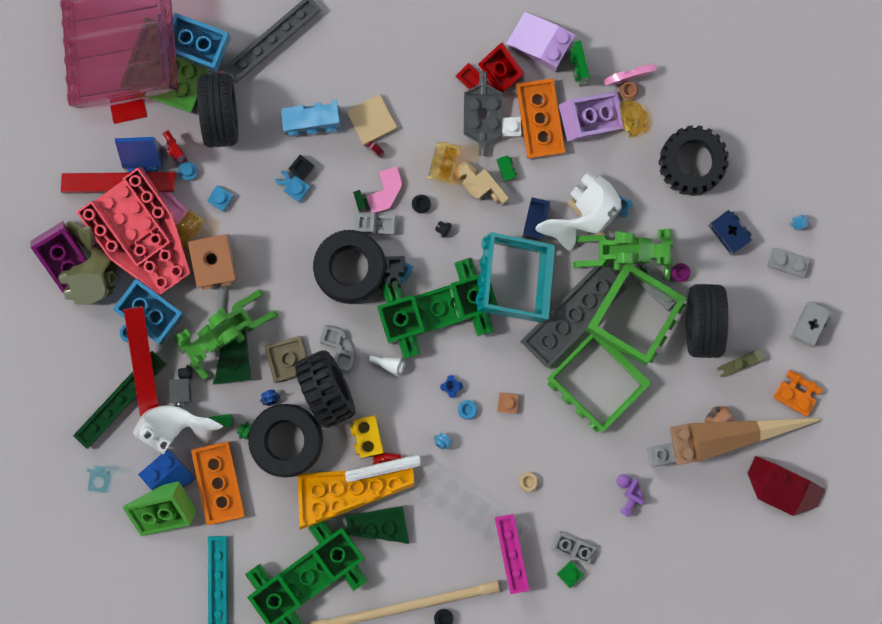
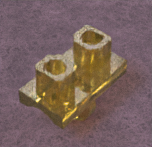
[177,210,206,248]

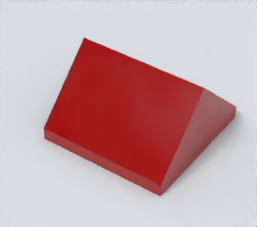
[478,42,524,93]

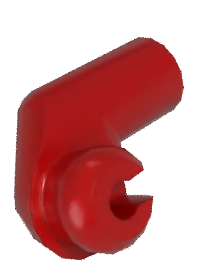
[372,452,401,465]

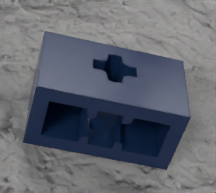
[708,210,752,256]

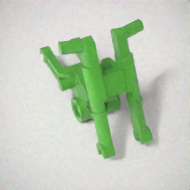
[572,229,674,281]
[174,290,278,380]

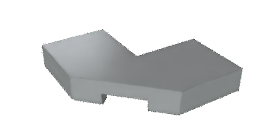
[319,324,356,373]

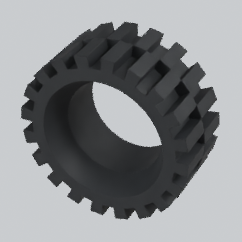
[659,125,729,196]

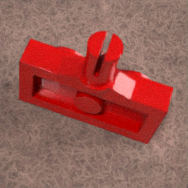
[162,130,188,164]

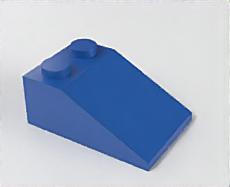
[115,137,163,172]

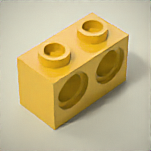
[350,415,384,458]

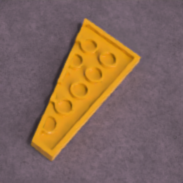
[298,468,414,530]

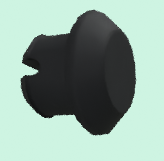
[435,221,452,238]
[178,364,193,380]

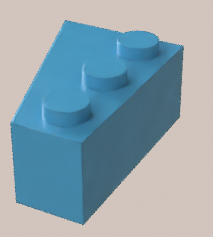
[281,100,341,137]

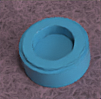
[458,400,477,420]

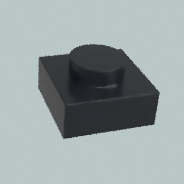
[288,154,315,182]

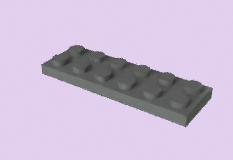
[520,266,628,369]

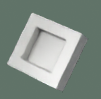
[502,117,521,138]

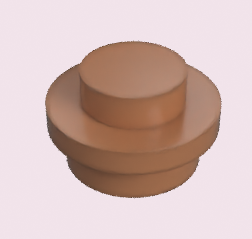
[619,81,638,100]

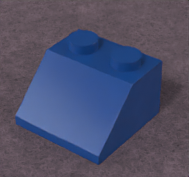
[138,449,195,490]

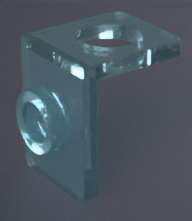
[87,465,110,493]

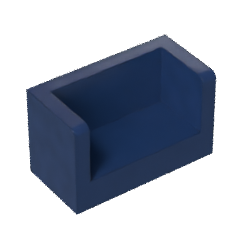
[522,197,550,241]

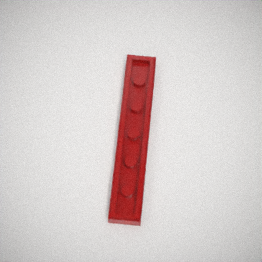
[60,172,176,193]
[123,306,158,417]

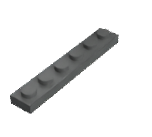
[223,0,321,84]

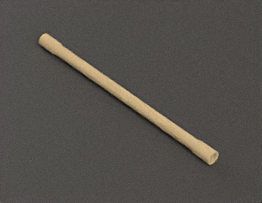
[308,580,500,624]

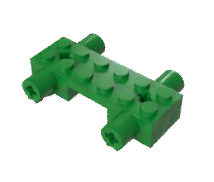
[377,258,498,359]
[245,520,368,624]

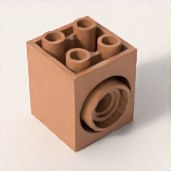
[188,234,238,290]

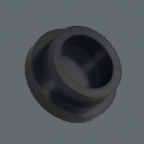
[412,194,431,214]
[434,609,453,624]

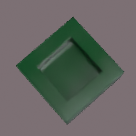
[353,190,369,213]

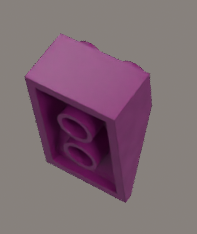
[30,221,87,293]

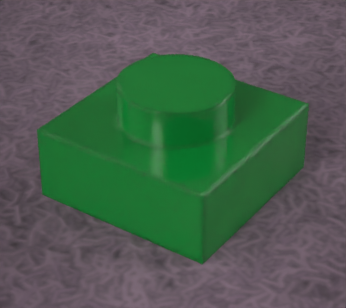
[557,561,584,588]

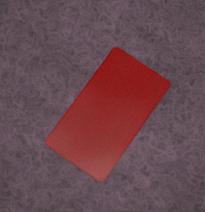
[110,99,147,124]

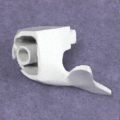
[536,172,621,251]
[133,405,223,454]

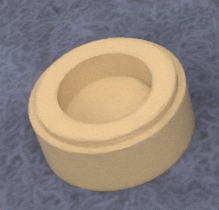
[519,472,538,492]

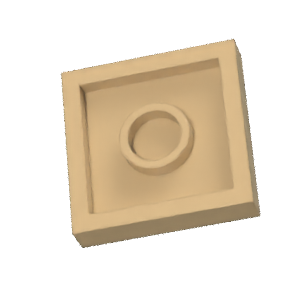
[346,94,397,146]

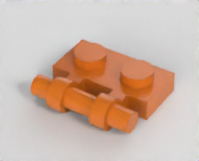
[773,370,823,417]

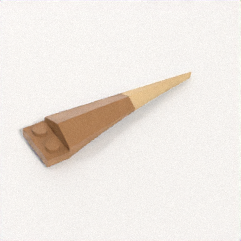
[670,418,820,465]

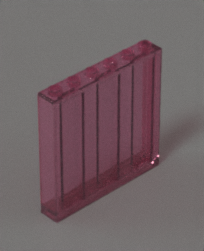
[60,0,179,108]

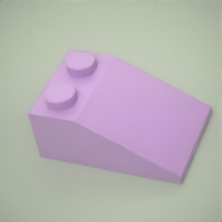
[506,12,575,72]
[559,92,626,142]

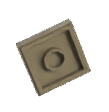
[264,336,307,383]

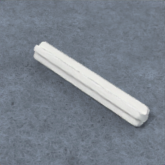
[345,455,421,482]

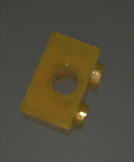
[428,142,461,184]

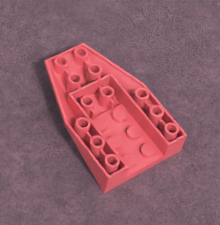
[76,167,191,295]

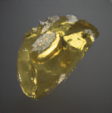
[620,100,648,138]

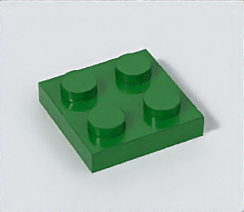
[569,40,590,86]

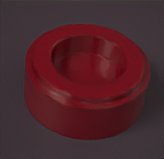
[366,141,384,158]

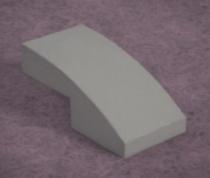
[355,213,398,235]

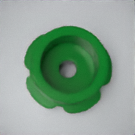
[237,421,252,440]

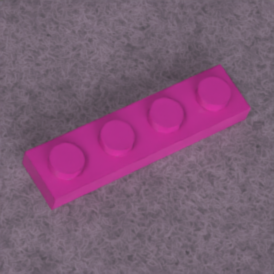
[494,514,530,595]

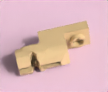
[453,160,509,206]

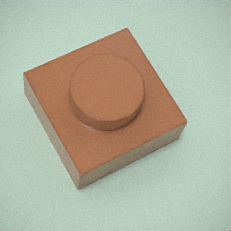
[497,393,518,414]

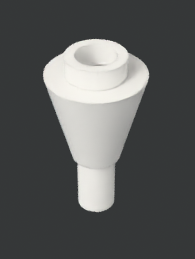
[369,355,405,376]

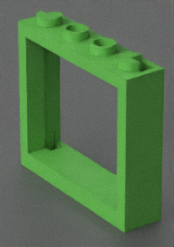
[586,265,686,366]
[547,334,651,433]

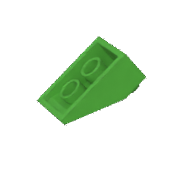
[123,481,197,536]

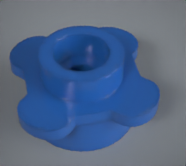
[440,375,463,398]
[260,390,280,406]

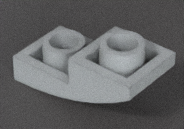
[551,531,596,565]

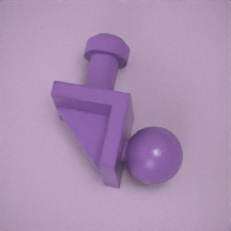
[616,474,644,517]

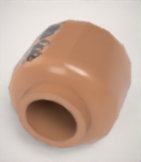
[704,406,733,423]

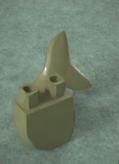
[59,221,118,305]

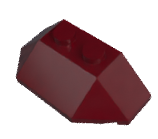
[747,456,825,516]

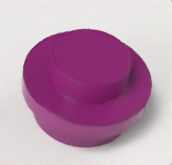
[671,263,690,282]

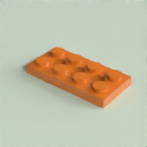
[516,78,565,159]
[191,441,245,525]

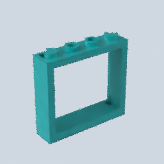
[476,232,555,323]

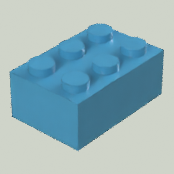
[161,13,231,73]
[113,279,185,345]

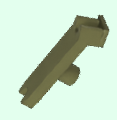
[717,349,765,377]

